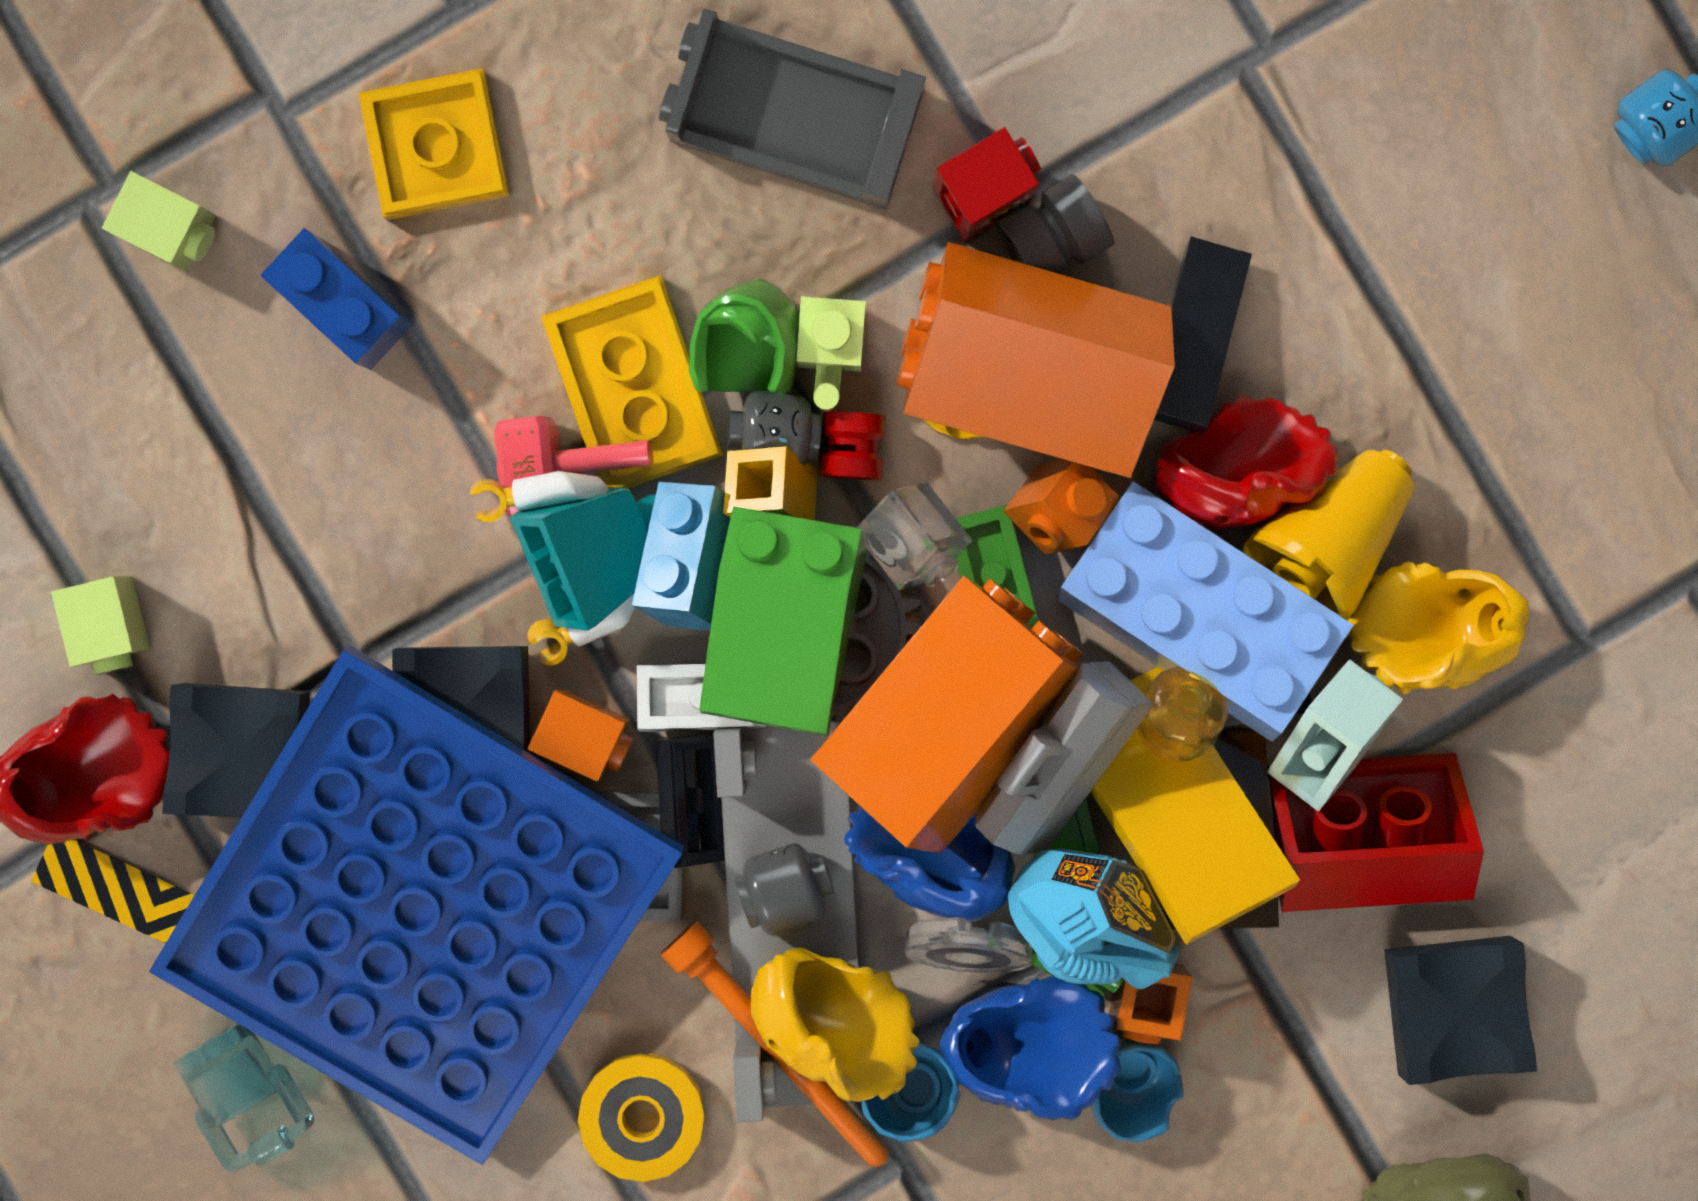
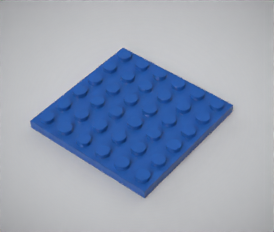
[149,644,684,1165]

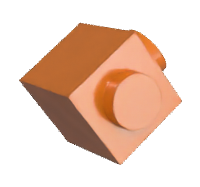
[1003,459,1121,555]
[527,688,634,782]
[1109,963,1193,1044]

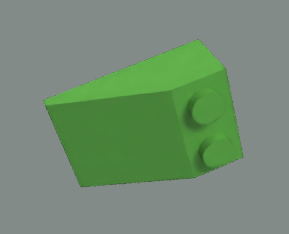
[699,506,867,737]

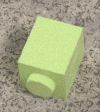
[102,171,216,271]
[51,576,151,675]

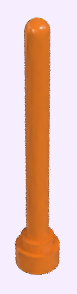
[660,920,889,1167]

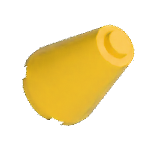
[1243,449,1415,620]

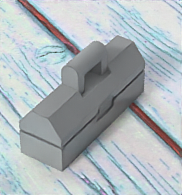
[975,661,1154,855]

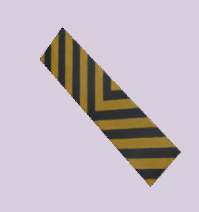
[31,839,195,943]

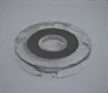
[905,917,1033,973]

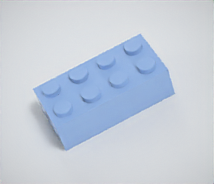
[1058,482,1354,742]

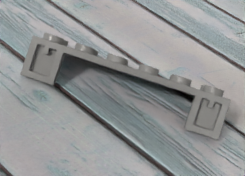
[714,721,859,1123]

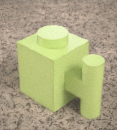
[796,296,866,414]

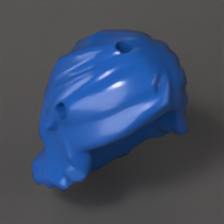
[844,804,1016,924]
[939,975,1122,1121]

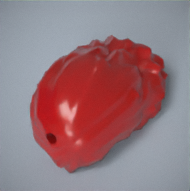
[1156,394,1339,533]
[0,694,170,845]

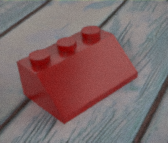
[1268,753,1484,912]

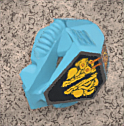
[1007,848,1180,989]

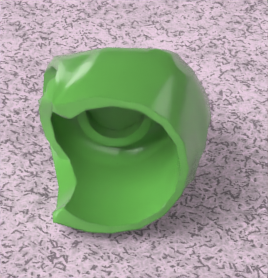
[689,278,799,392]

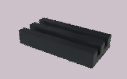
[655,734,725,868]

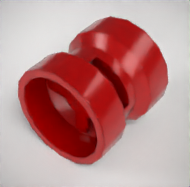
[820,411,886,480]

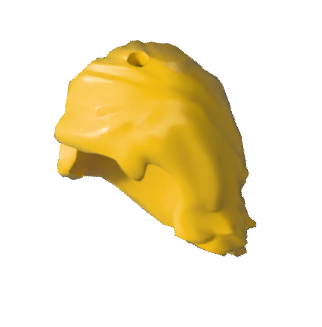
[1347,562,1530,695]
[751,948,919,1102]

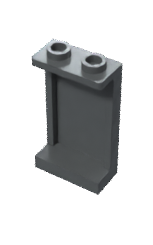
[659,8,926,210]

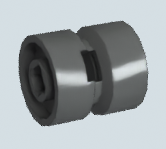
[994,174,1115,275]

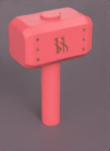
[494,416,654,517]

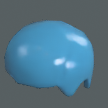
[1090,1037,1183,1143]
[861,1043,961,1143]

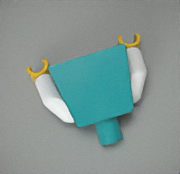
[470,471,655,666]

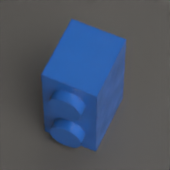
[260,228,413,370]

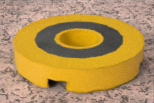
[578,1053,705,1182]

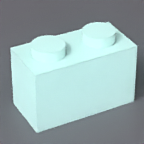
[1267,659,1403,812]

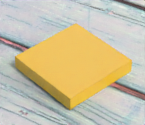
[358,68,511,221]

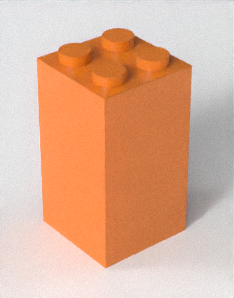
[896,242,1175,478]
[810,576,1083,854]

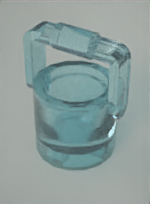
[172,1023,314,1172]

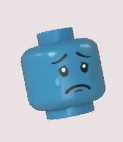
[1613,69,1698,166]

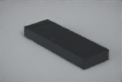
[1154,236,1252,434]

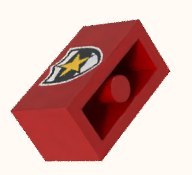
[932,127,1041,242]

